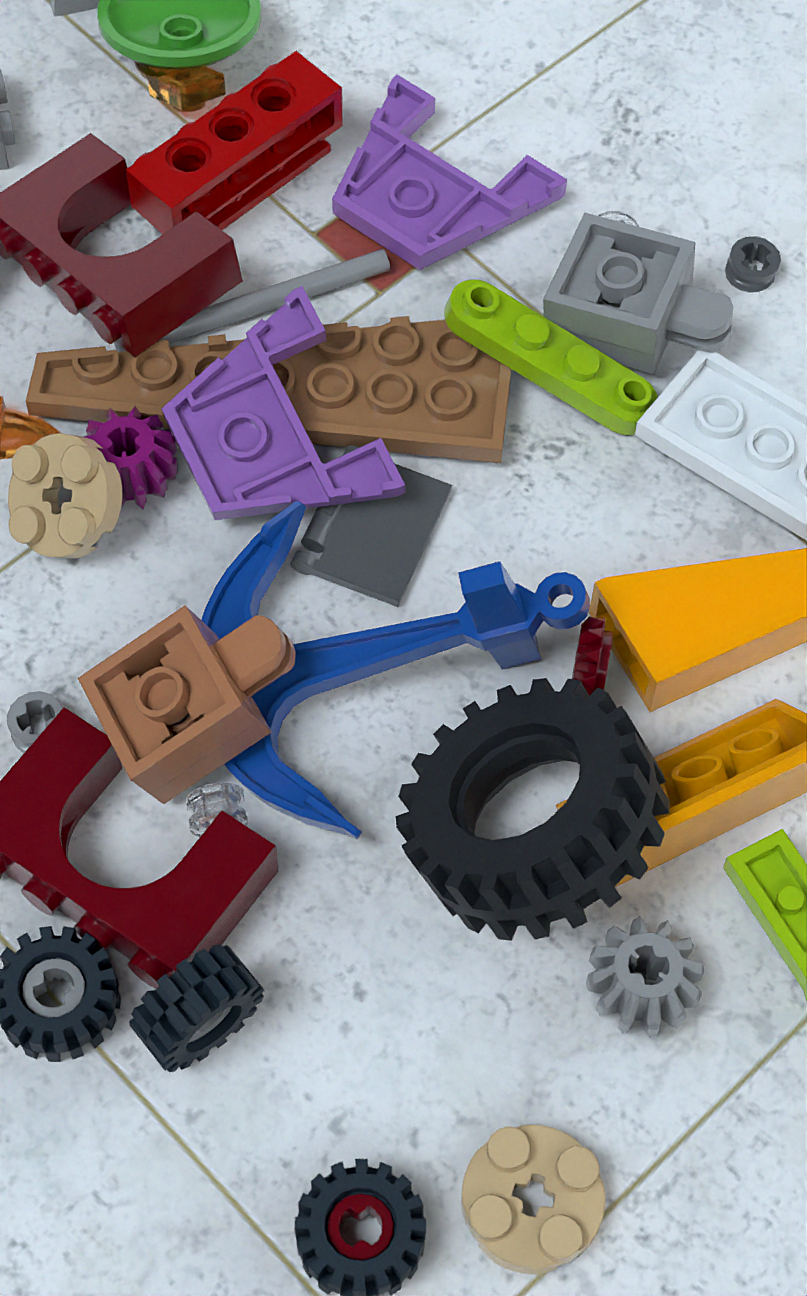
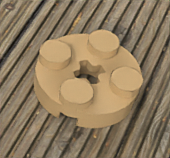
[8,433,122,559]
[461,1125,605,1275]

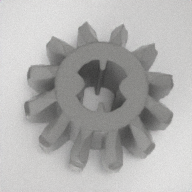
[586,916,704,1038]

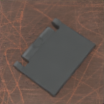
[290,445,452,607]

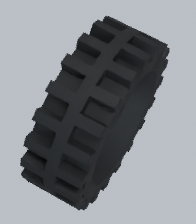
[396,678,669,941]

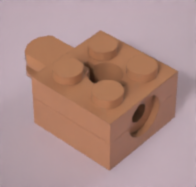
[78,605,296,804]

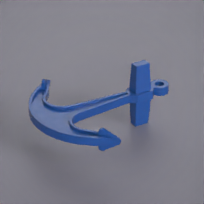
[201,501,590,840]

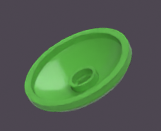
[97,0,261,70]

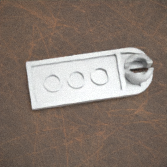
[635,349,807,541]

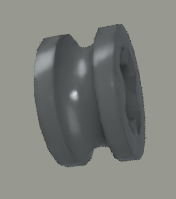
[725,236,781,293]

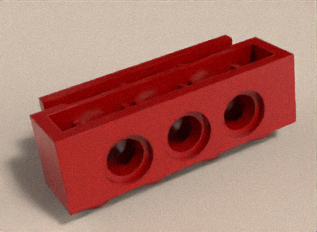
[126,50,343,234]

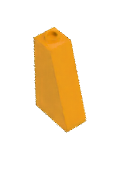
[589,548,807,712]

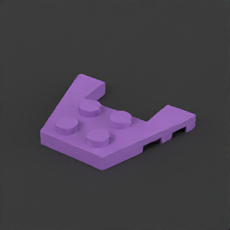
[332,74,567,270]
[162,286,406,520]

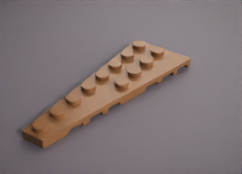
[25,316,512,463]

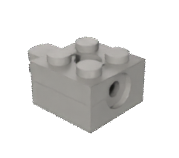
[543,212,733,374]

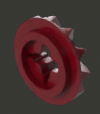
[572,616,613,696]

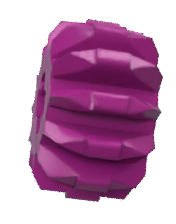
[83,406,178,510]

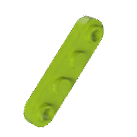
[444,279,658,435]

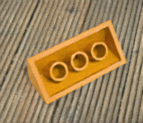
[556,699,807,887]

